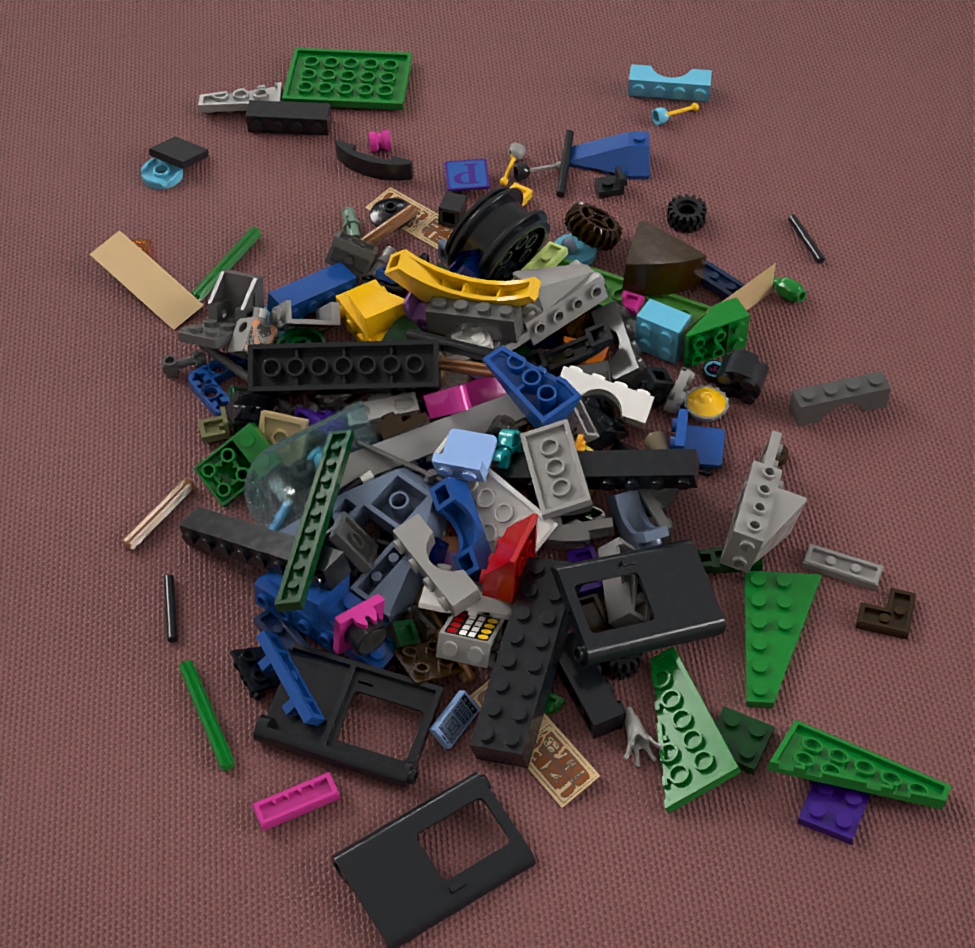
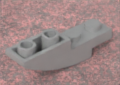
[541,516,615,550]

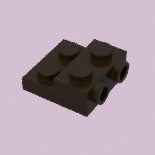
[373,411,432,441]

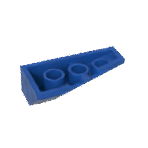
[569,131,650,179]
[482,345,582,429]

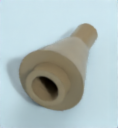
[644,431,669,450]

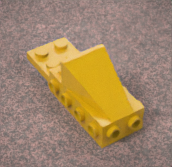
[336,279,443,378]

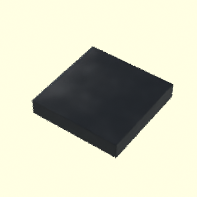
[149,137,208,169]

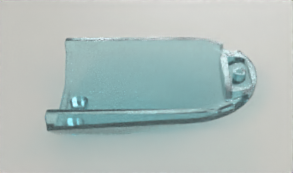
[244,400,379,531]

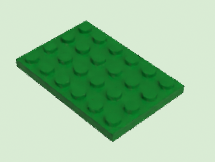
[282,47,413,110]

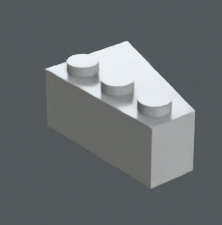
[598,537,651,628]

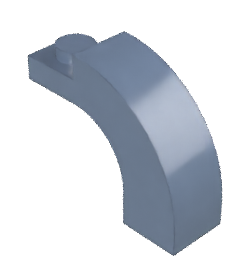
[606,490,670,549]

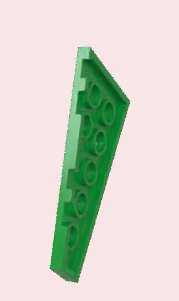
[744,571,822,709]
[767,720,952,809]

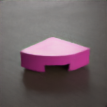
[622,290,645,317]

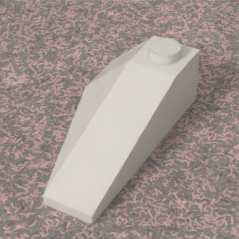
[418,564,514,620]

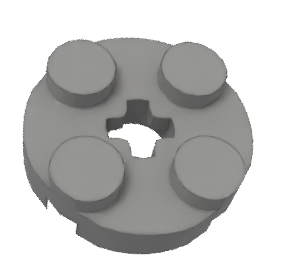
[663,367,696,414]

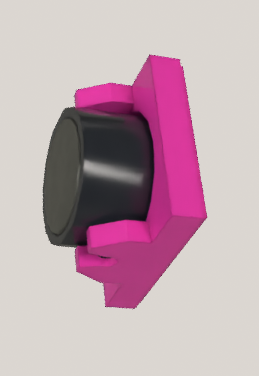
[333,594,389,657]

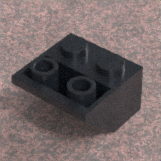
[581,396,629,451]

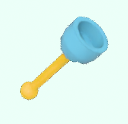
[652,103,699,125]

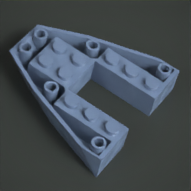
[279,466,448,623]

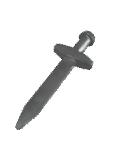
[356,440,446,483]

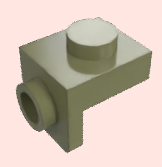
[198,406,234,444]

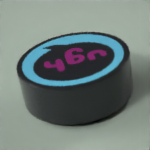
[703,360,721,383]

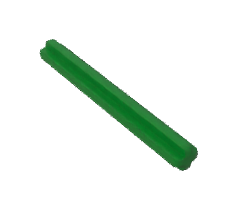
[191,226,261,302]
[179,660,235,771]

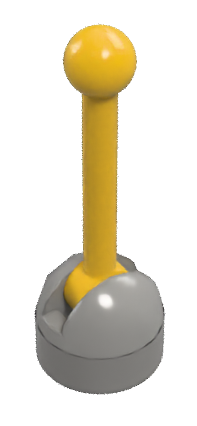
[500,143,526,186]

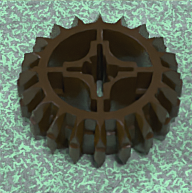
[564,202,622,251]

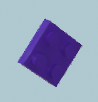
[797,781,870,845]

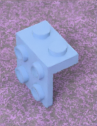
[431,429,497,483]

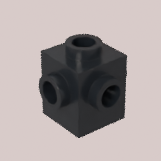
[634,367,674,405]

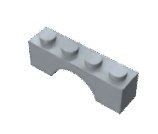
[393,514,481,617]

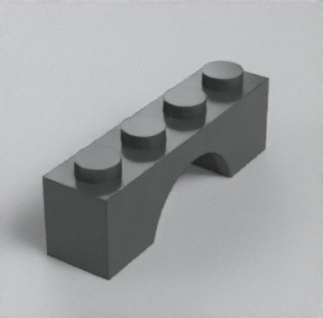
[425,296,524,343]
[591,300,647,388]
[789,371,891,426]

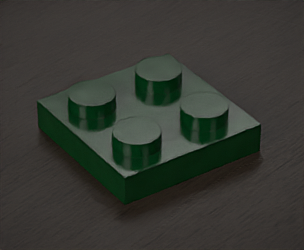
[716,706,775,775]

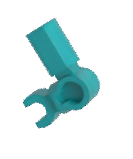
[492,429,524,469]

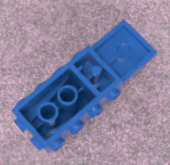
[254,571,396,670]

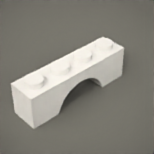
[560,366,654,429]

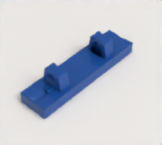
[256,630,326,726]

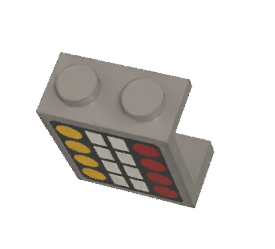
[269,300,340,333]
[436,611,505,668]

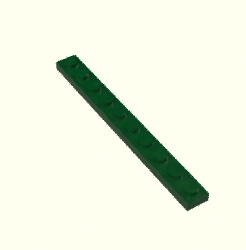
[274,429,355,612]

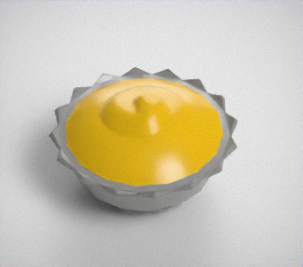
[684,384,730,422]

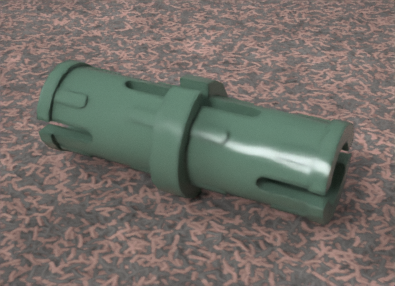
[341,207,362,239]

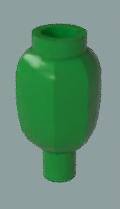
[773,276,807,303]

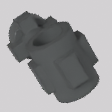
[161,351,206,378]

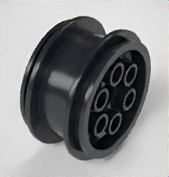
[445,186,550,281]

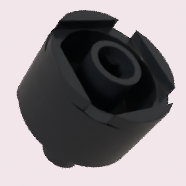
[715,350,769,404]

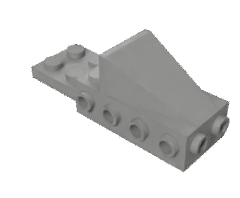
[493,260,608,351]
[719,430,807,573]

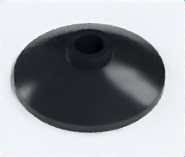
[370,198,411,230]

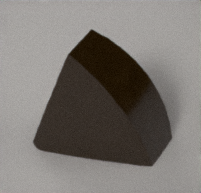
[622,221,707,295]

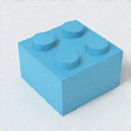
[635,299,691,365]

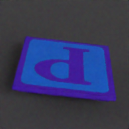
[444,158,490,191]

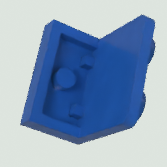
[670,409,725,468]

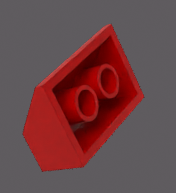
[479,514,538,603]

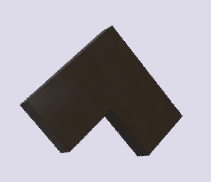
[855,588,916,640]

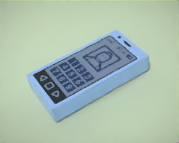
[429,690,480,749]

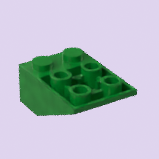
[683,297,750,368]
[193,423,285,507]

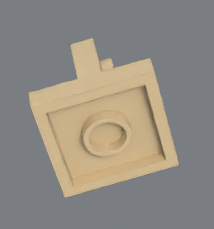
[259,410,315,466]

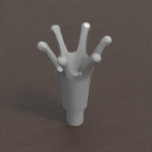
[623,707,663,767]

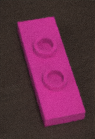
[252,772,341,831]

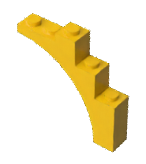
[384,249,541,306]

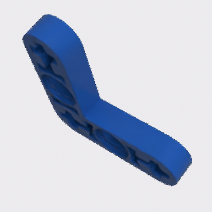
[188,353,248,417]

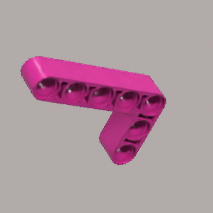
[423,377,507,419]

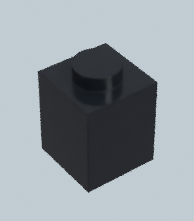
[438,192,467,227]

